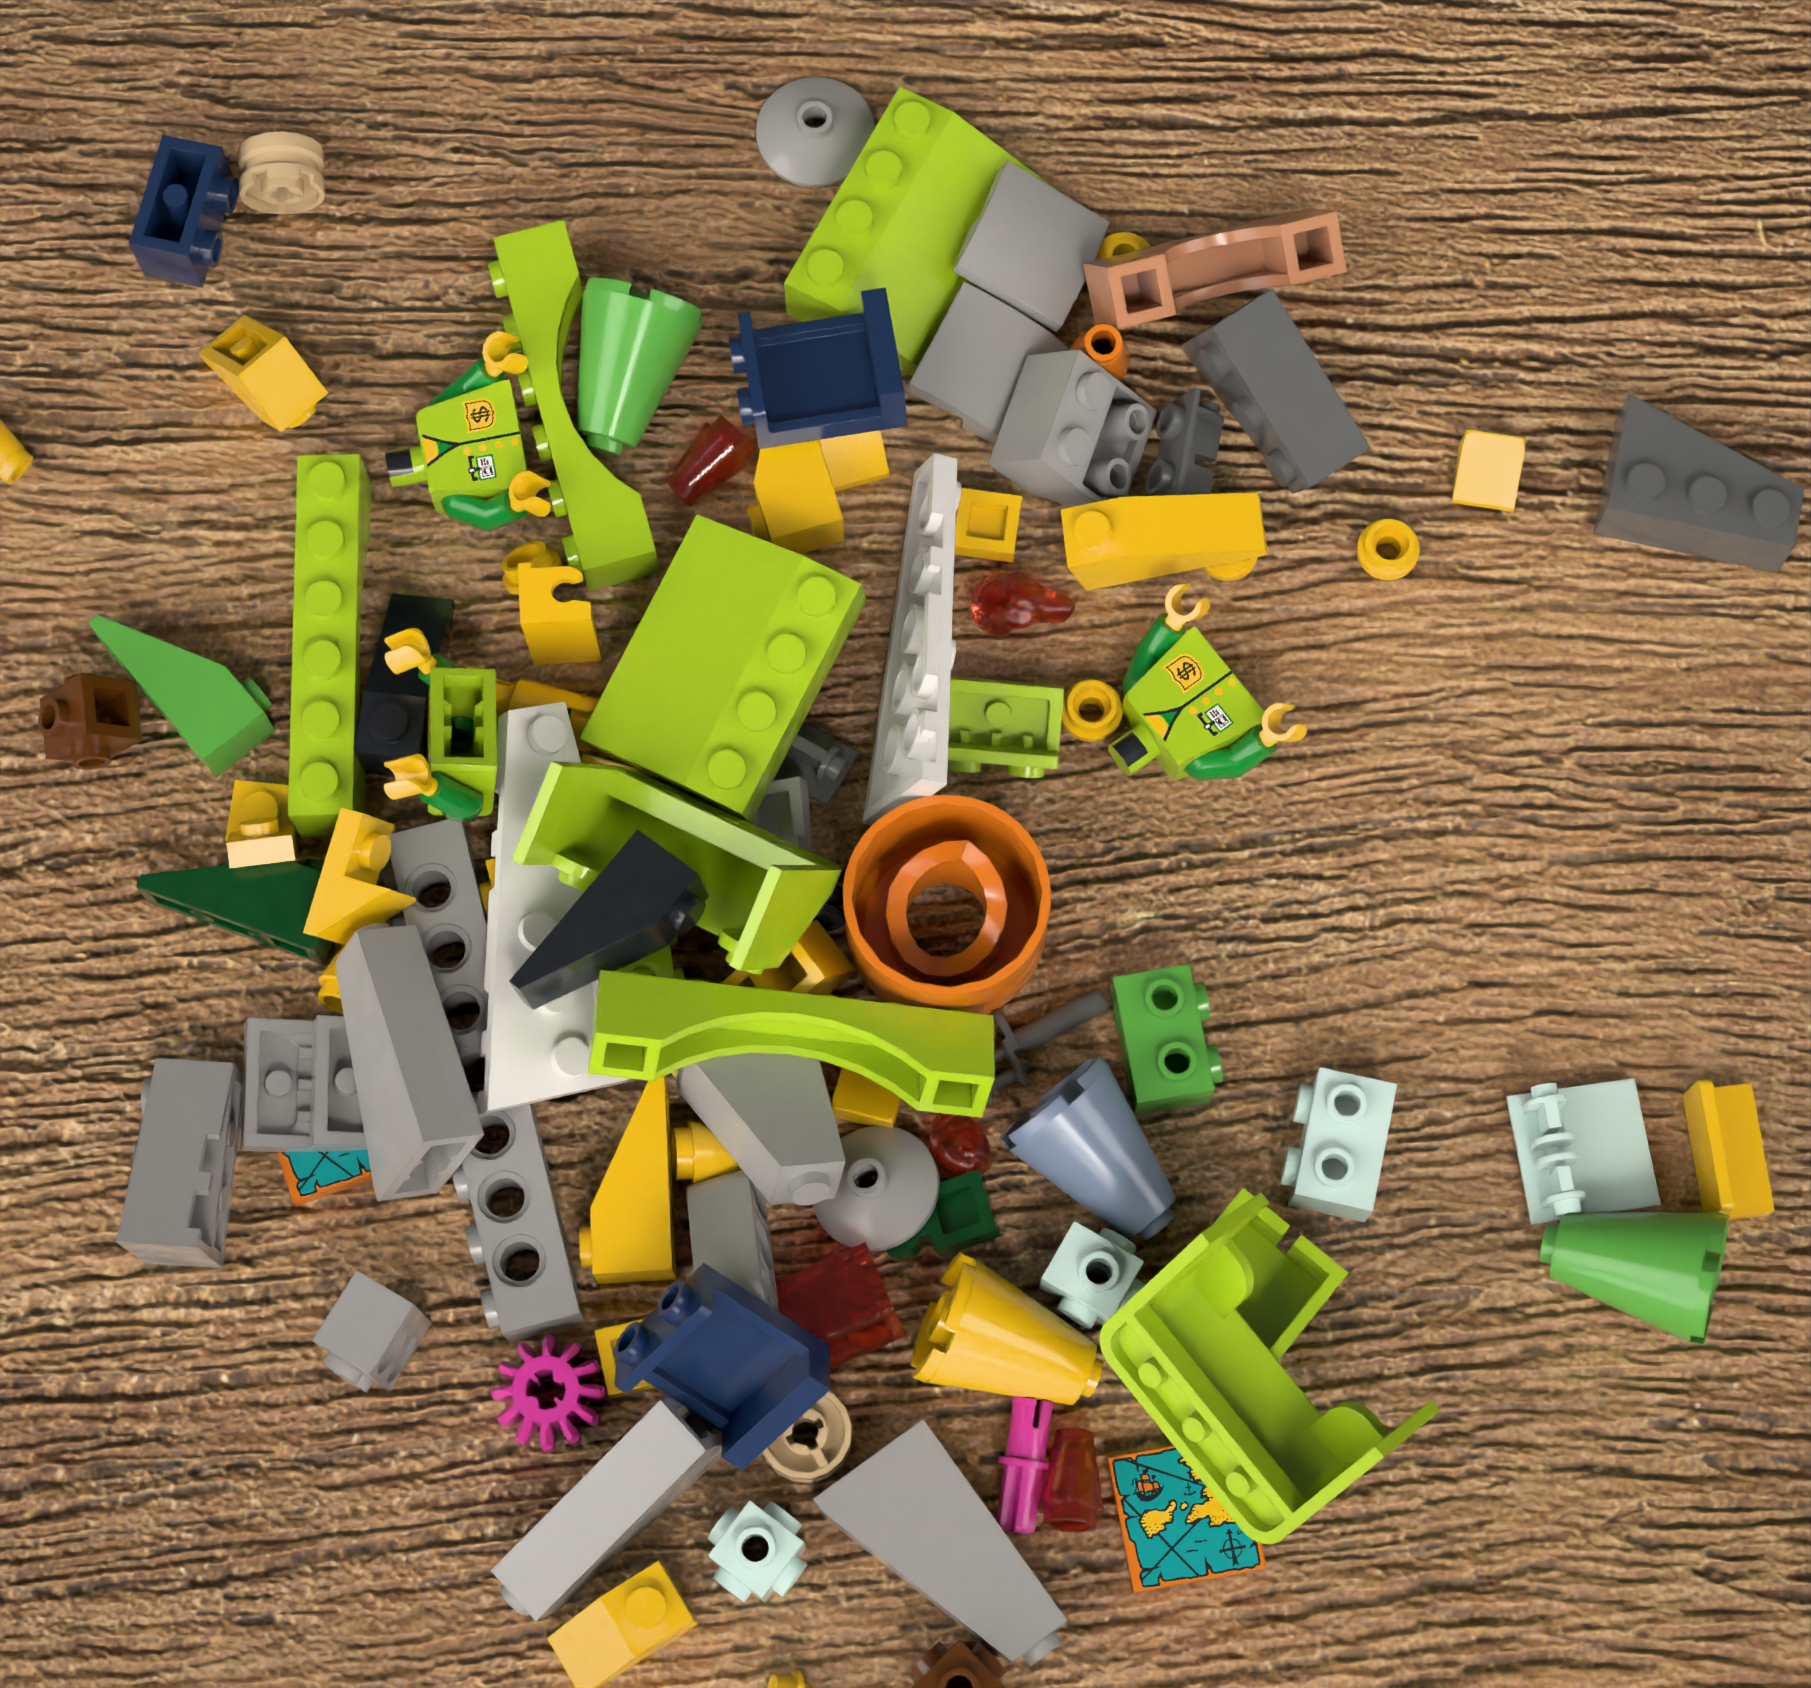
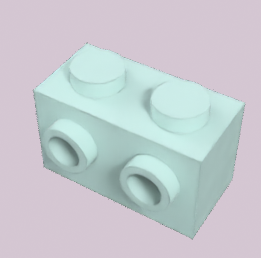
[1280,1067,1397,1222]

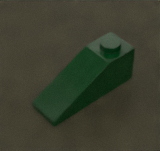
[136,858,335,966]

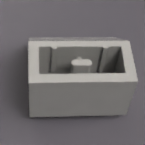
[988,349,1157,507]

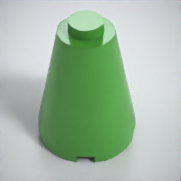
[576,277,704,457]
[1540,1212,1730,1346]

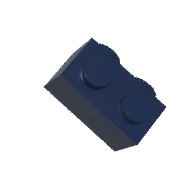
[129,135,239,288]

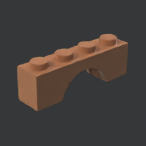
[1083,208,1347,329]

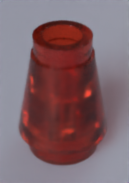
[664,415,756,507]
[1037,1428,1104,1533]

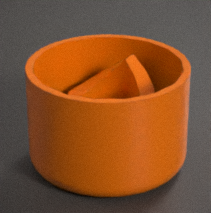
[843,795,1051,1014]

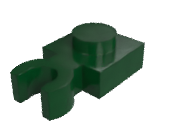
[887,1169,1002,1262]

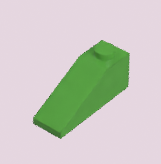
[88,615,275,778]

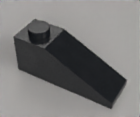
[354,593,455,777]
[509,829,709,1010]

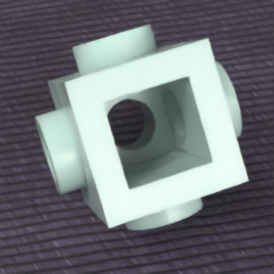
[1039,1221,1146,1329]
[707,1500,807,1603]

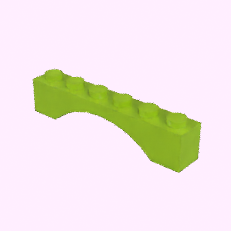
[487,220,661,592]
[288,454,371,837]
[588,970,995,1118]

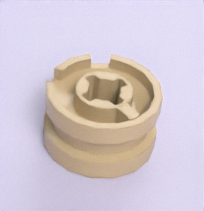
[238,131,325,215]
[763,1391,853,1484]

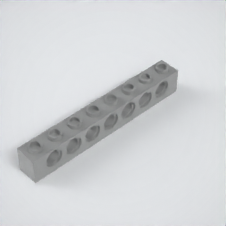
[381,819,586,1342]

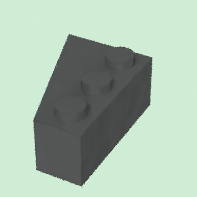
[1180,288,1371,494]

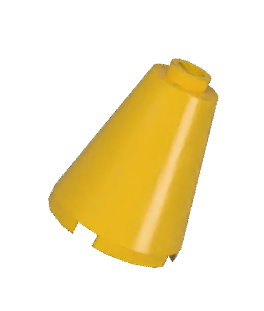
[911,1252,1104,1405]

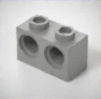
[312,1270,432,1393]

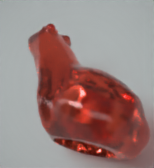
[971,570,1075,637]
[929,1113,993,1176]

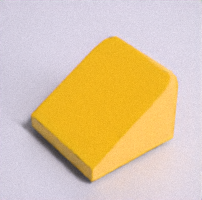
[1451,430,1526,512]
[831,1068,902,1128]

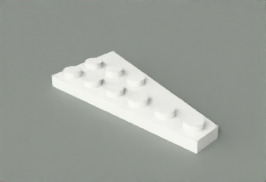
[862,453,961,825]
[478,702,639,1115]

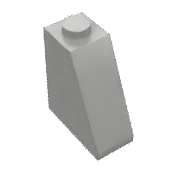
[676,1053,846,1205]

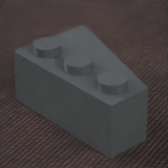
[1593,394,1805,573]

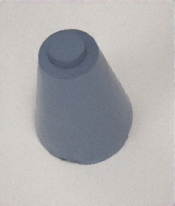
[999,1055,1177,1240]

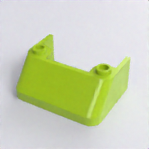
[512,761,842,975]
[1100,1192,1441,1544]

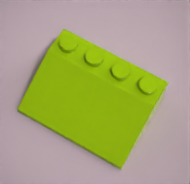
[784,86,1057,376]
[579,514,867,823]

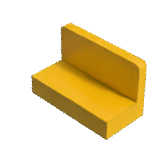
[1682,1079,1775,1220]

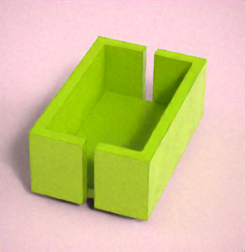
[1213,1188,1349,1361]

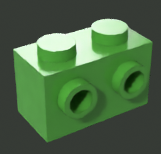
[1109,964,1223,1116]

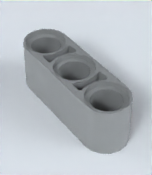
[687,1169,779,1311]

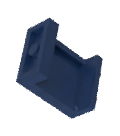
[729,287,908,449]
[614,1263,830,1470]

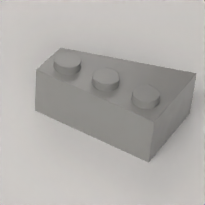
[116,1058,243,1268]

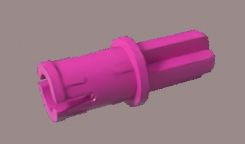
[996,1396,1055,1534]

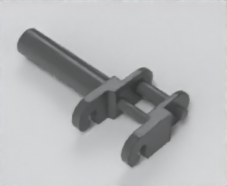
[987,987,1108,1105]

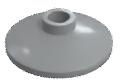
[756,77,875,188]
[813,1126,940,1252]

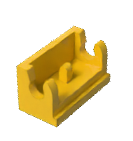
[518,562,602,665]

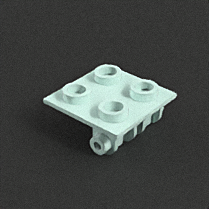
[1506,1078,1661,1225]

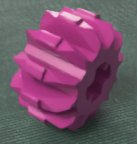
[491,1335,607,1452]

